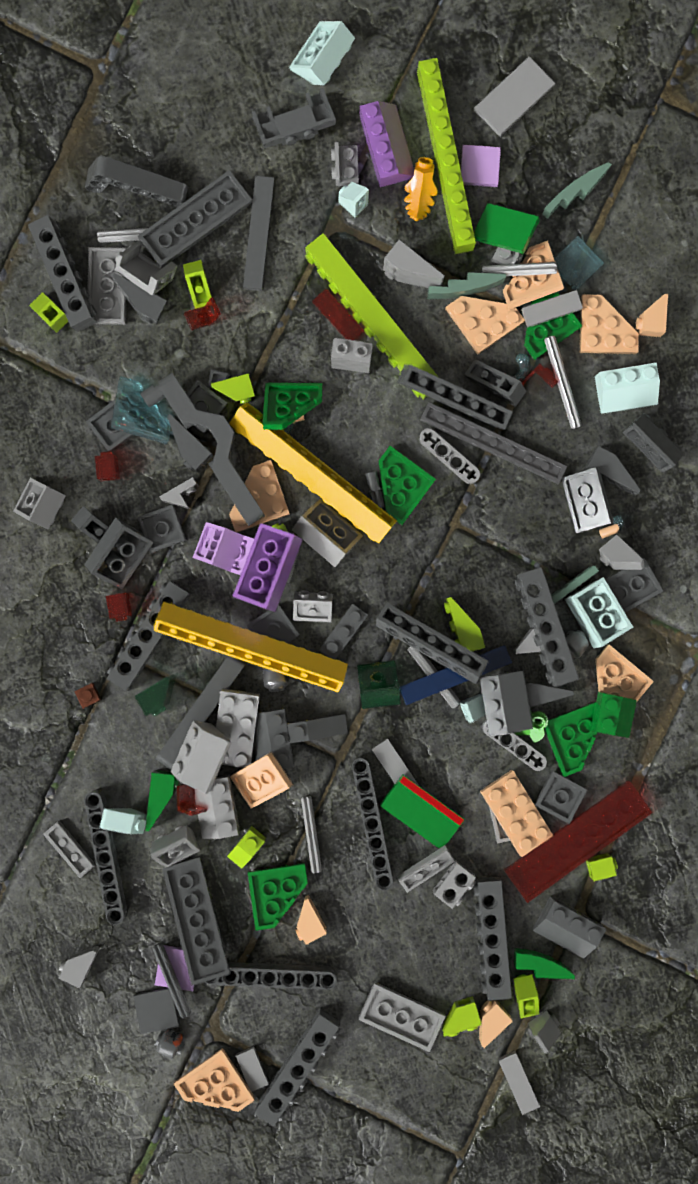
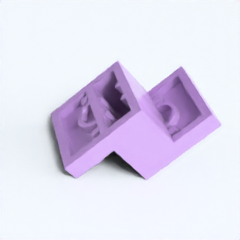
[193,522,254,576]

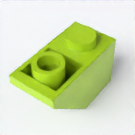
[29,292,68,333]
[442,996,482,1037]

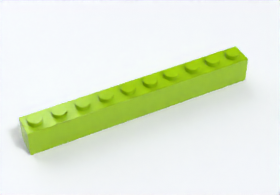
[417,58,476,254]
[305,233,439,400]

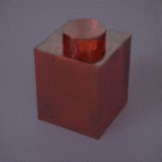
[95,452,120,482]
[106,593,132,622]

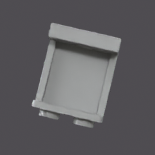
[114,241,177,296]
[331,338,372,373]

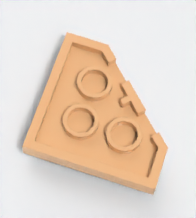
[503,240,564,310]
[580,294,639,354]
[445,296,525,354]
[229,460,290,533]
[595,644,654,701]
[174,1048,255,1112]

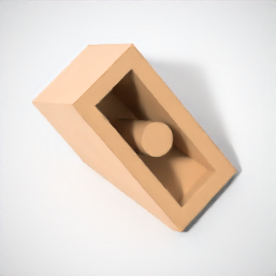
[636,294,668,337]
[296,895,327,945]
[479,1000,512,1048]

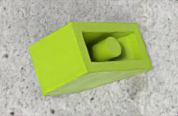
[183,260,213,309]
[211,374,255,404]
[227,826,266,868]
[513,975,539,1018]

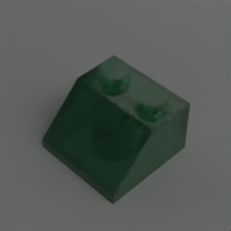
[357,661,400,709]
[134,675,176,717]

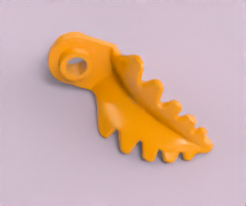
[404,157,438,221]

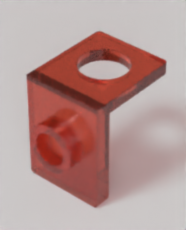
[184,298,221,330]
[522,364,558,388]
[177,784,207,816]

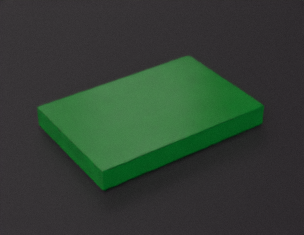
[474,203,540,254]

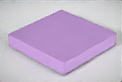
[461,145,501,187]
[155,945,194,991]

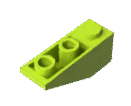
[444,597,485,651]

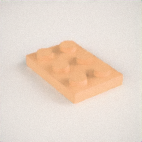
[230,752,293,808]

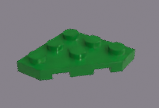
[524,291,582,360]
[263,383,323,430]
[378,446,436,526]
[544,702,597,777]
[247,863,308,931]

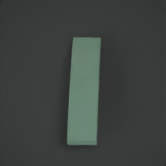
[542,162,612,219]
[427,272,506,299]

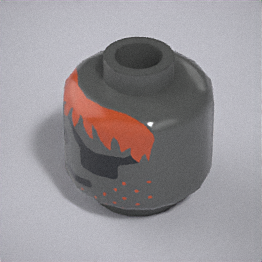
[155,1029,185,1059]

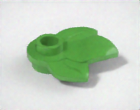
[514,711,548,743]

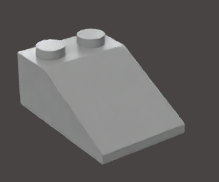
[383,240,444,288]

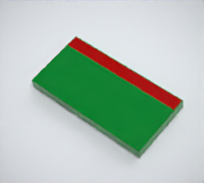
[380,774,465,849]

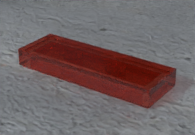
[312,289,364,341]

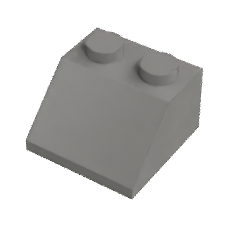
[13,478,66,529]
[151,825,200,868]

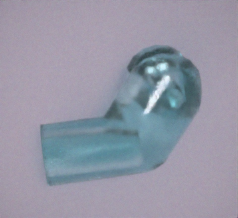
[513,354,531,382]

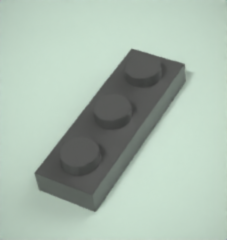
[319,604,368,659]

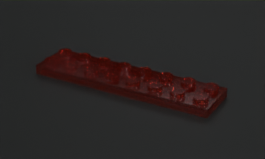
[504,780,653,903]

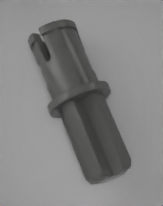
[365,471,385,509]

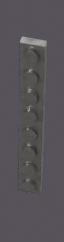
[420,402,567,484]

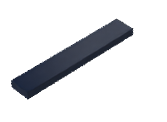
[399,645,512,705]

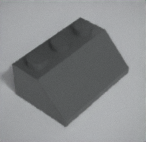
[622,413,684,473]
[84,517,154,589]
[480,671,534,736]
[253,708,295,769]
[532,896,606,959]

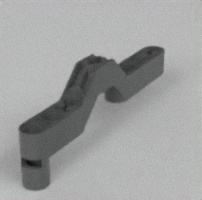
[140,373,265,526]

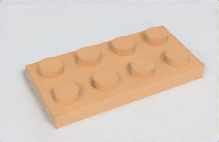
[480,770,553,857]

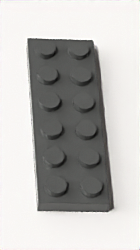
[138,170,252,268]
[162,857,230,986]

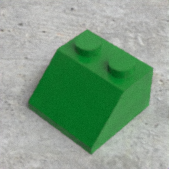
[591,692,637,738]

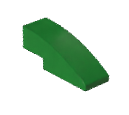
[514,948,575,979]

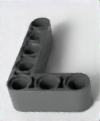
[85,156,188,207]

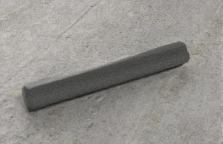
[153,943,191,1018]

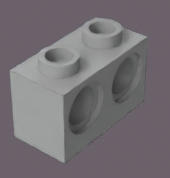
[433,860,476,909]

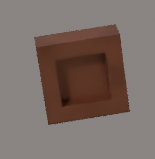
[74,683,101,709]

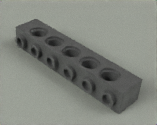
[28,215,98,332]
[397,364,513,429]
[515,567,579,687]
[107,581,191,691]
[376,603,488,684]
[473,877,512,1000]
[254,1008,340,1127]

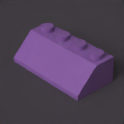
[360,101,415,187]
[233,523,303,612]

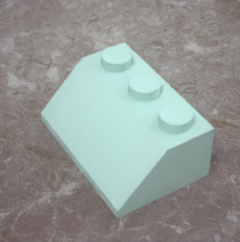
[289,21,355,85]
[595,363,660,414]
[565,577,633,648]

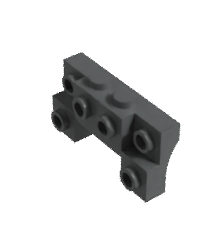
[252,88,336,149]

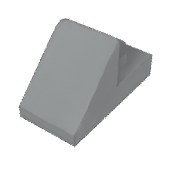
[159,477,199,509]

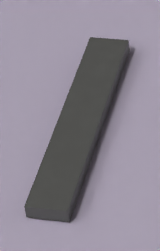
[243,176,275,291]

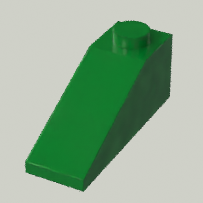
[145,770,180,831]

